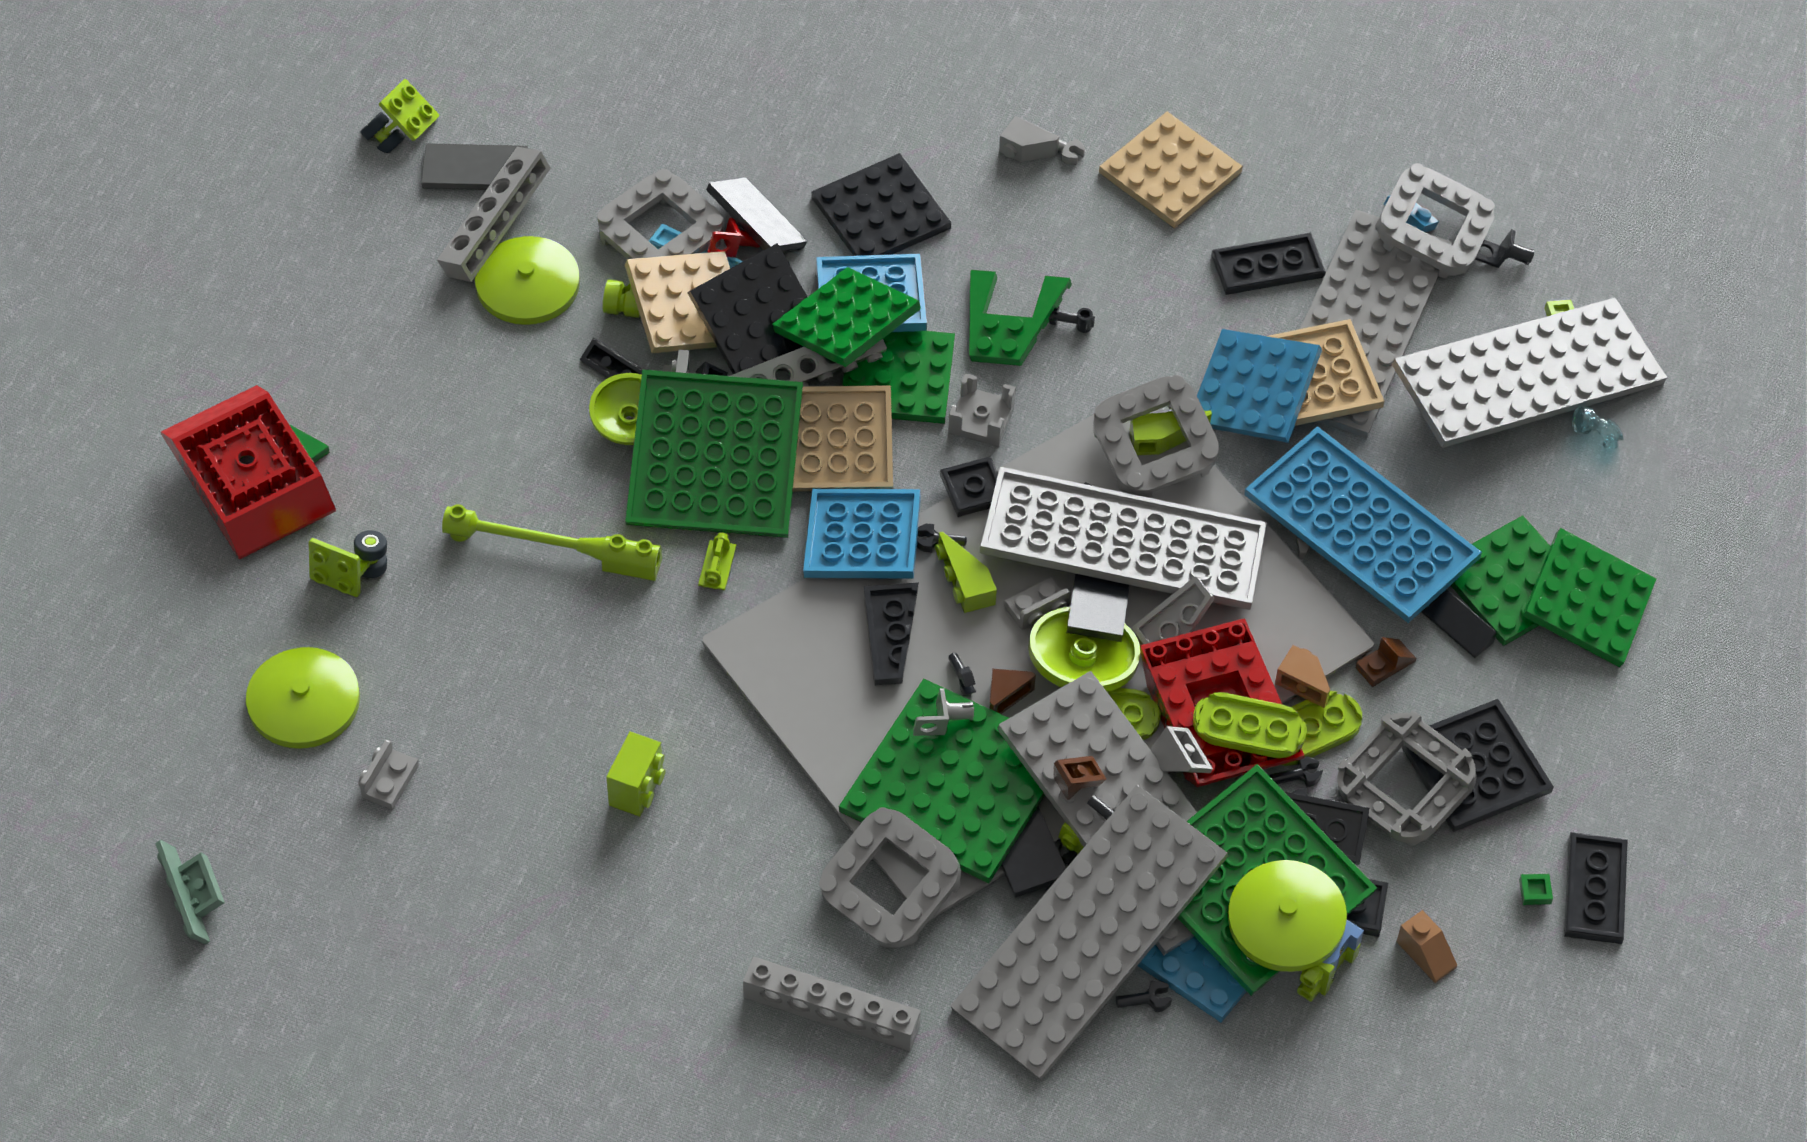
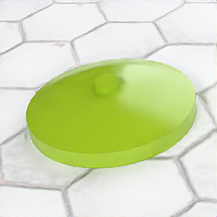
[475,236,580,325]
[1028,607,1141,692]
[246,647,360,749]
[1228,860,1347,972]

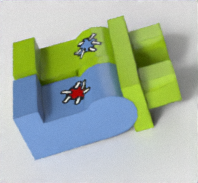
[1297,920,1364,1002]

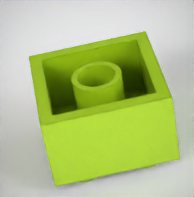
[606,731,665,817]

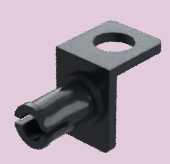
[1474,229,1534,268]

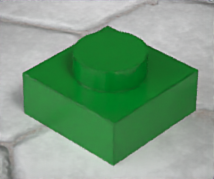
[1519,874,1553,905]

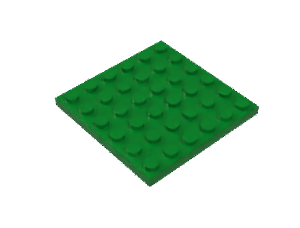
[625,369,803,538]
[839,678,1045,884]
[1177,764,1377,996]

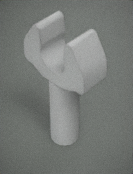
[1058,139,1085,164]

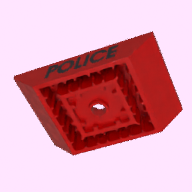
[161,385,336,560]
[1140,618,1305,787]

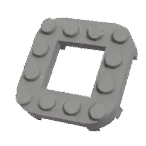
[1375,163,1494,279]
[598,169,723,259]
[1093,375,1219,498]
[1337,711,1476,846]
[819,807,961,949]

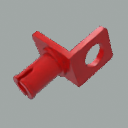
[707,218,760,258]

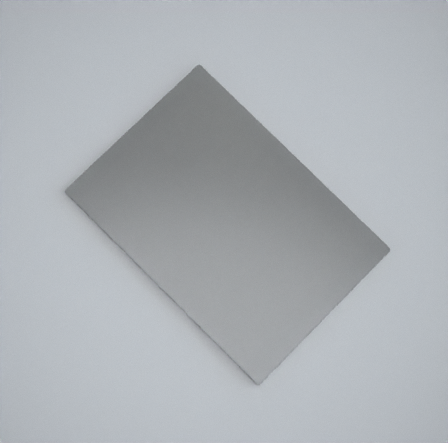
[703,408,1374,921]

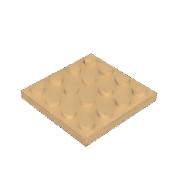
[1099,112,1243,229]
[625,251,730,353]
[1268,319,1384,426]
[793,386,893,492]

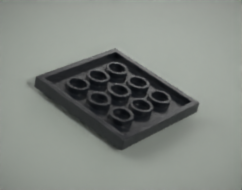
[811,153,951,256]
[687,243,807,374]
[1401,699,1554,832]

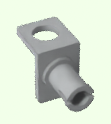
[913,688,974,736]

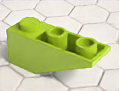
[1129,411,1212,456]
[935,532,997,613]

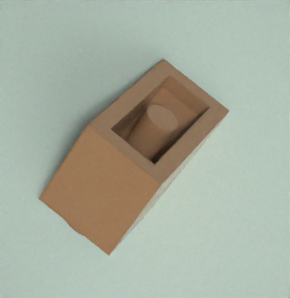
[1275,645,1330,708]
[1396,910,1457,983]

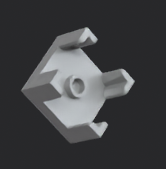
[948,374,1016,447]

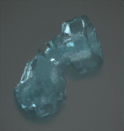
[1572,406,1624,449]

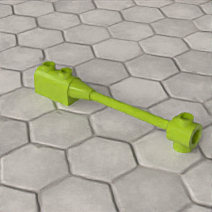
[442,504,662,581]

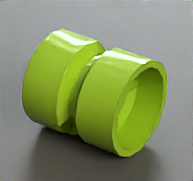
[602,279,641,318]

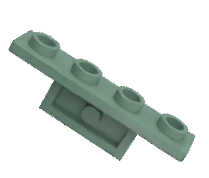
[155,840,225,945]

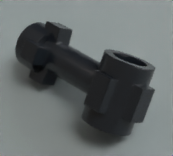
[1048,306,1095,333]

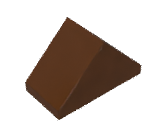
[989,668,1036,714]

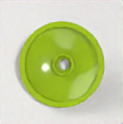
[589,373,642,445]

